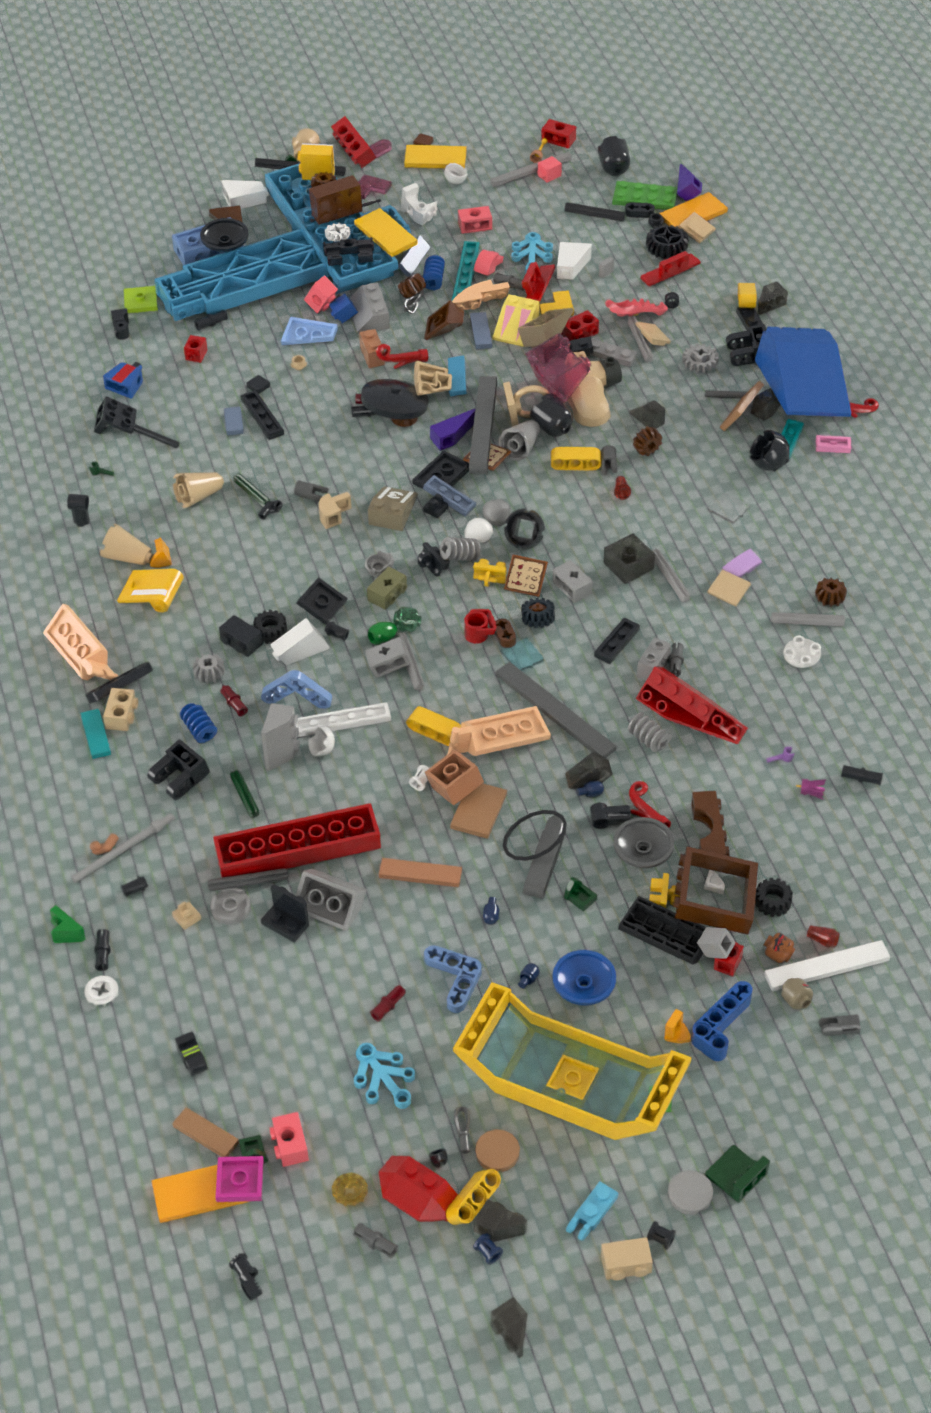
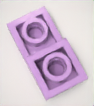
[722,548,762,578]

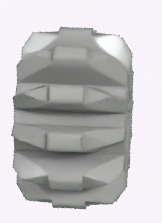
[192,653,225,685]

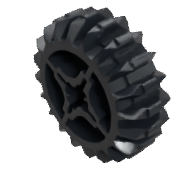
[646,224,689,259]

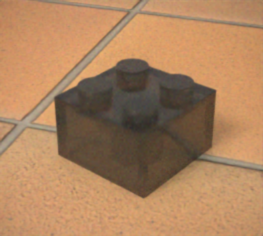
[603,533,655,584]

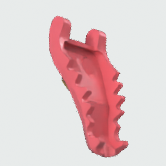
[605,298,668,317]

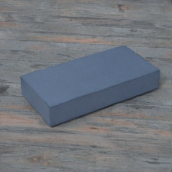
[224,407,244,435]

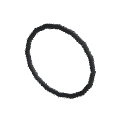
[503,810,567,861]

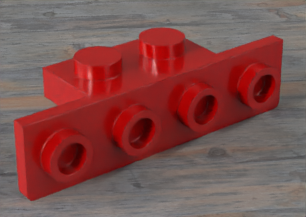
[640,251,701,287]
[522,262,556,303]

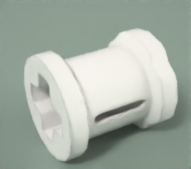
[409,765,429,791]

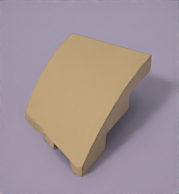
[414,361,452,395]

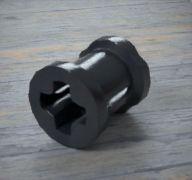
[647,1221,676,1250]

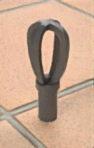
[403,290,424,314]
[454,1106,470,1154]

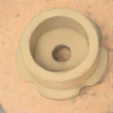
[290,355,307,370]

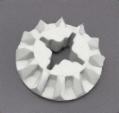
[325,222,350,242]
[84,976,119,1007]

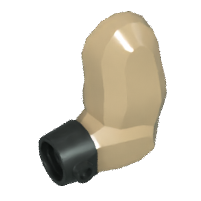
[565,357,622,427]

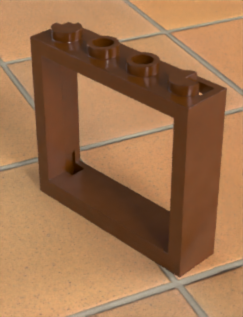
[673,846,758,935]

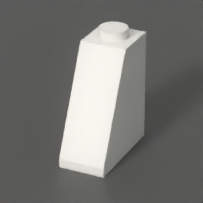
[221,180,268,209]
[557,242,592,280]
[270,618,330,666]

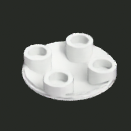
[783,635,821,668]

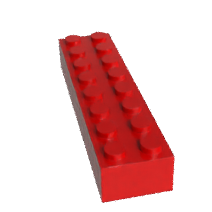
[213,803,381,878]

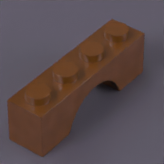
[691,791,730,856]

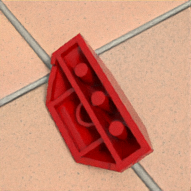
[378,1155,460,1222]

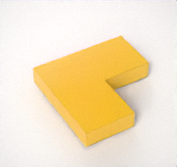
[539,290,574,316]

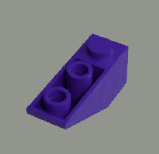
[677,163,702,202]
[430,408,476,451]

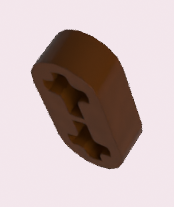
[495,618,516,648]

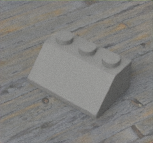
[349,283,390,334]
[261,703,300,771]
[296,869,367,931]

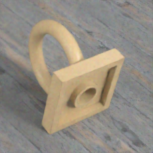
[503,382,549,426]

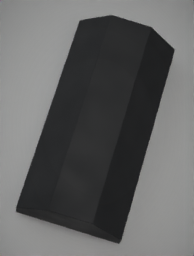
[618,895,706,965]

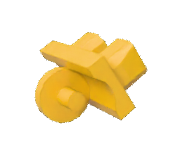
[473,559,506,587]
[649,873,678,908]

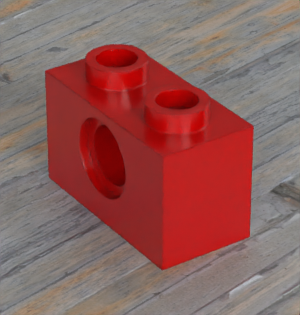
[541,119,577,149]

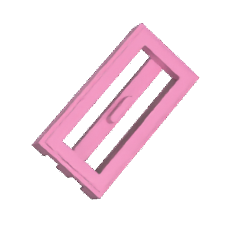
[816,435,851,453]

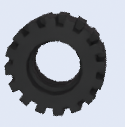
[253,610,287,644]
[755,878,793,917]

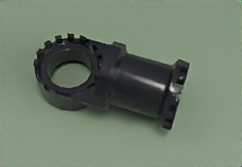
[228,1253,263,1301]

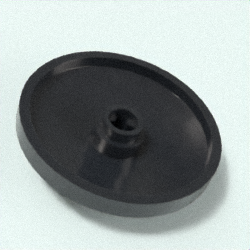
[361,379,429,420]

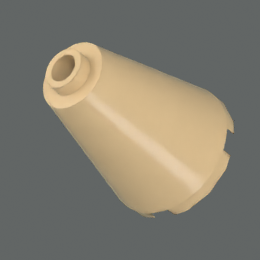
[173,472,224,508]
[100,524,153,565]

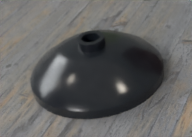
[200,218,249,252]

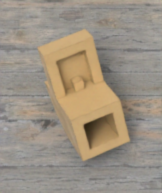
[319,492,352,529]

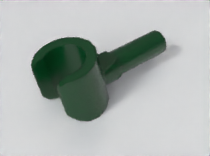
[89,462,114,476]

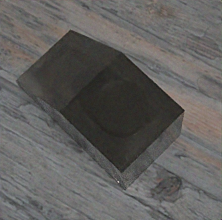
[630,400,666,429]
[565,752,613,790]

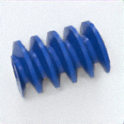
[423,255,445,291]
[180,703,218,744]

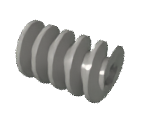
[440,537,481,561]
[628,712,672,752]

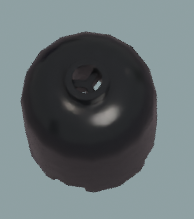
[598,136,630,176]
[530,393,573,437]

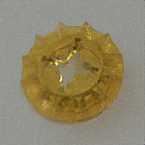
[332,1173,368,1207]

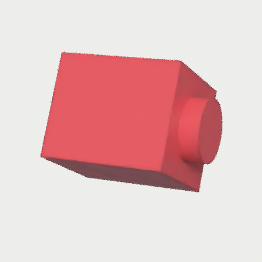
[537,156,562,183]

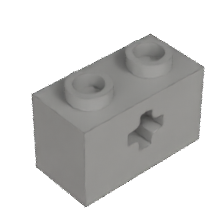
[553,560,593,603]
[365,637,411,678]
[637,637,671,680]

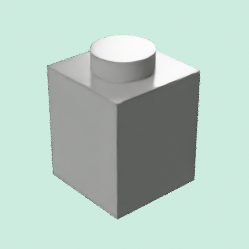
[697,927,735,959]

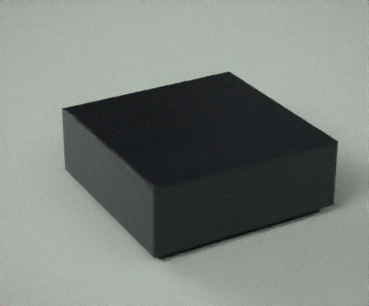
[246,374,270,394]

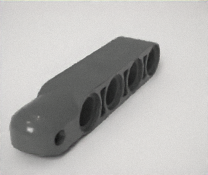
[523,815,565,899]

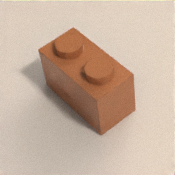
[359,329,385,368]

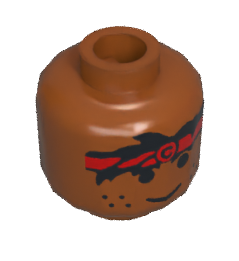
[763,932,796,964]

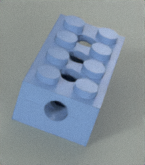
[172,217,244,265]

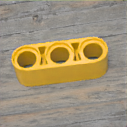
[738,283,757,308]
[551,447,601,470]
[406,706,461,746]
[446,1169,501,1225]

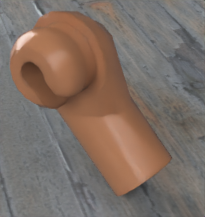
[90,833,119,855]

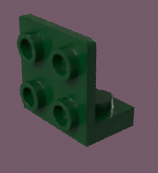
[705,1145,770,1203]

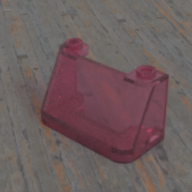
[525,333,592,403]

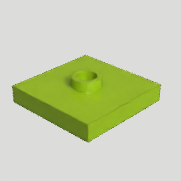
[123,286,158,313]

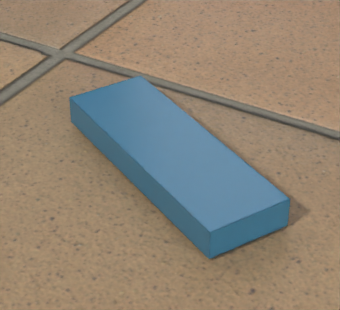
[448,355,467,397]

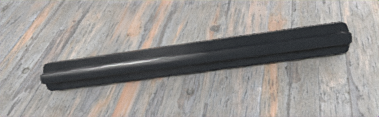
[255,158,346,176]

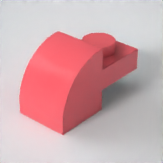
[474,249,504,276]

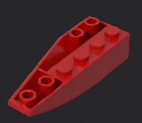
[635,666,748,744]

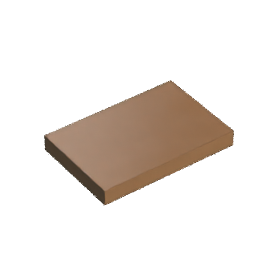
[720,381,764,431]
[450,784,507,839]

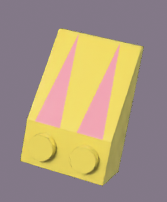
[492,294,540,347]

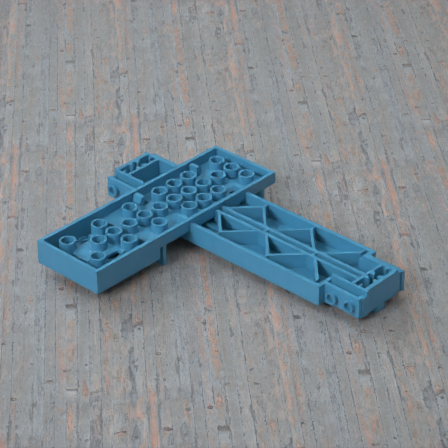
[154,163,411,321]

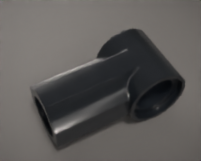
[67,493,90,527]
[590,802,631,829]

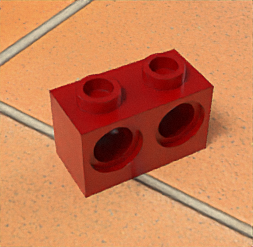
[561,310,599,341]

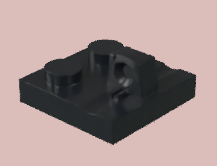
[296,577,348,625]

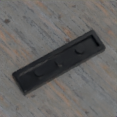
[240,390,284,440]

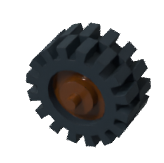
[521,598,555,628]

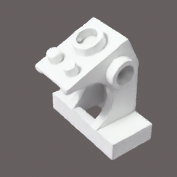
[400,183,438,226]

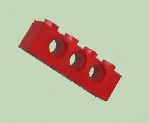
[331,116,377,168]

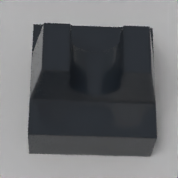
[423,493,448,519]

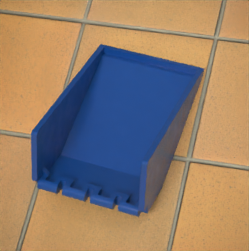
[755,326,851,417]

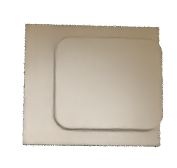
[679,212,716,243]
[635,322,671,346]
[707,569,751,607]

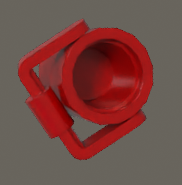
[464,609,497,644]

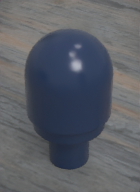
[576,781,604,798]
[483,897,500,925]
[518,963,540,989]

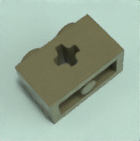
[367,567,407,610]

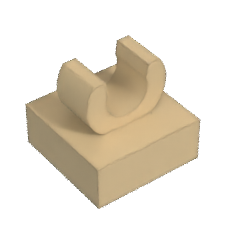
[172,901,201,930]

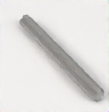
[490,152,572,187]

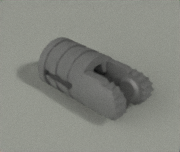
[601,445,617,476]
[294,480,329,502]
[818,1014,860,1036]

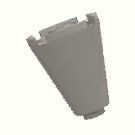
[498,420,541,461]

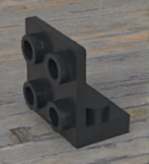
[94,396,137,434]
[261,884,309,943]

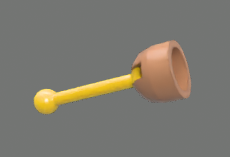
[530,138,547,163]

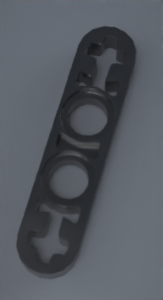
[85,661,153,704]

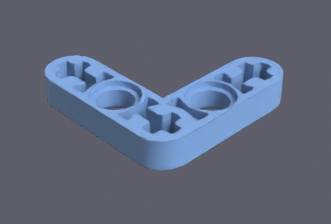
[261,670,333,709]
[424,945,482,1013]

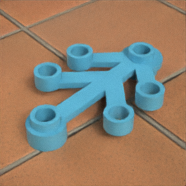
[511,232,553,274]
[354,1043,415,1109]

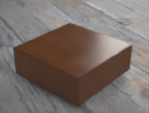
[413,133,434,145]

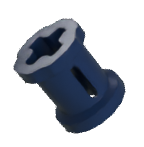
[473,1233,503,1265]

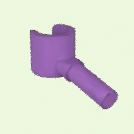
[766,746,795,763]

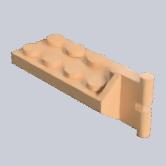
[43,604,118,681]
[447,706,551,756]

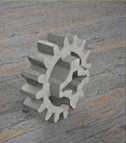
[682,343,719,373]

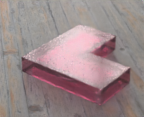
[358,174,392,200]

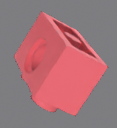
[458,206,492,234]
[304,275,338,314]
[269,1112,309,1167]

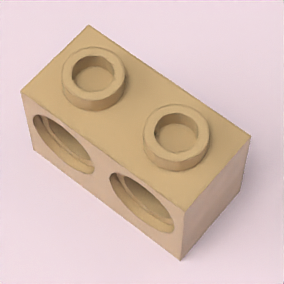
[103,688,138,731]

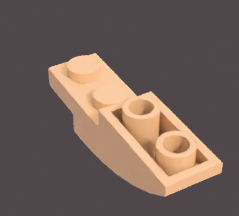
[452,280,510,311]

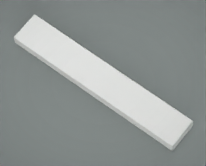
[296,702,391,737]
[764,940,890,992]

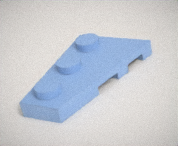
[281,317,338,345]

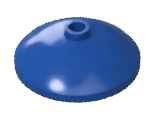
[552,950,616,1006]

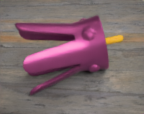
[796,779,826,800]

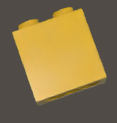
[297,143,335,180]

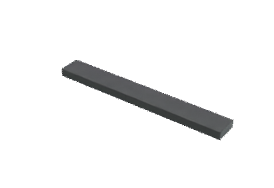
[496,661,617,761]

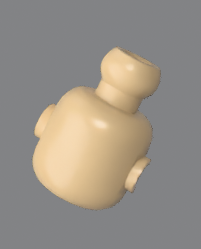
[292,128,321,162]

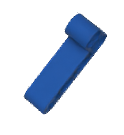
[691,981,753,1062]

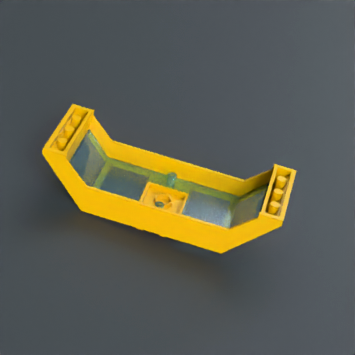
[453,982,692,1140]

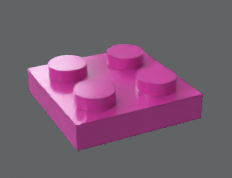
[216,1156,264,1202]

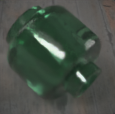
[393,607,422,632]

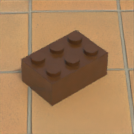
[309,175,363,225]

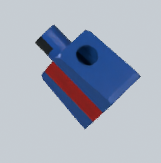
[103,362,143,399]

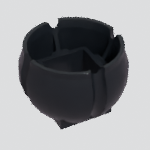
[749,430,789,472]
[504,508,545,550]

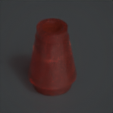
[614,476,631,500]
[807,925,840,948]

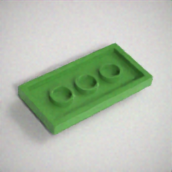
[612,181,678,210]

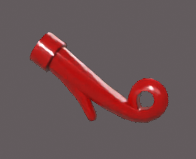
[376,344,429,369]
[849,398,879,418]
[629,781,671,828]

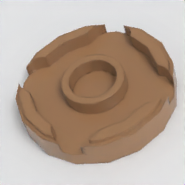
[475,1129,520,1172]

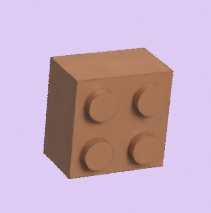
[425,749,484,806]

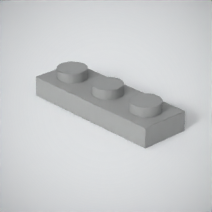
[587,338,637,367]

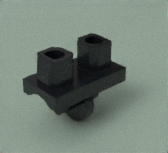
[417,542,450,577]

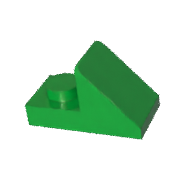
[50,905,86,943]

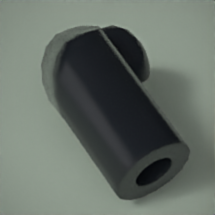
[258,500,283,520]

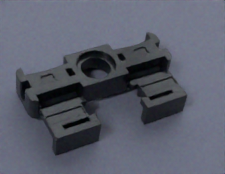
[323,237,374,266]

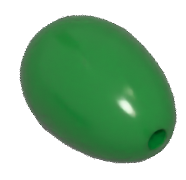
[367,621,397,645]

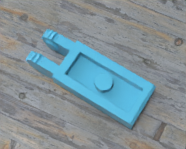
[566,1181,619,1241]

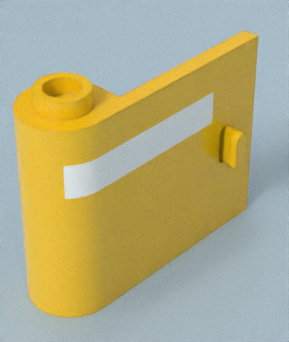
[117,569,184,612]

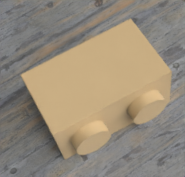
[601,1237,653,1280]

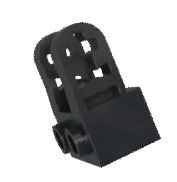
[726,324,766,366]
[147,739,210,800]

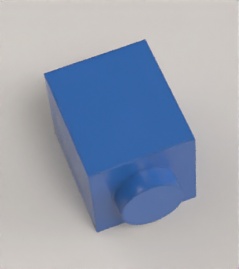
[329,293,358,324]

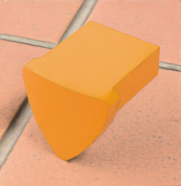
[149,537,172,568]
[664,1009,691,1043]

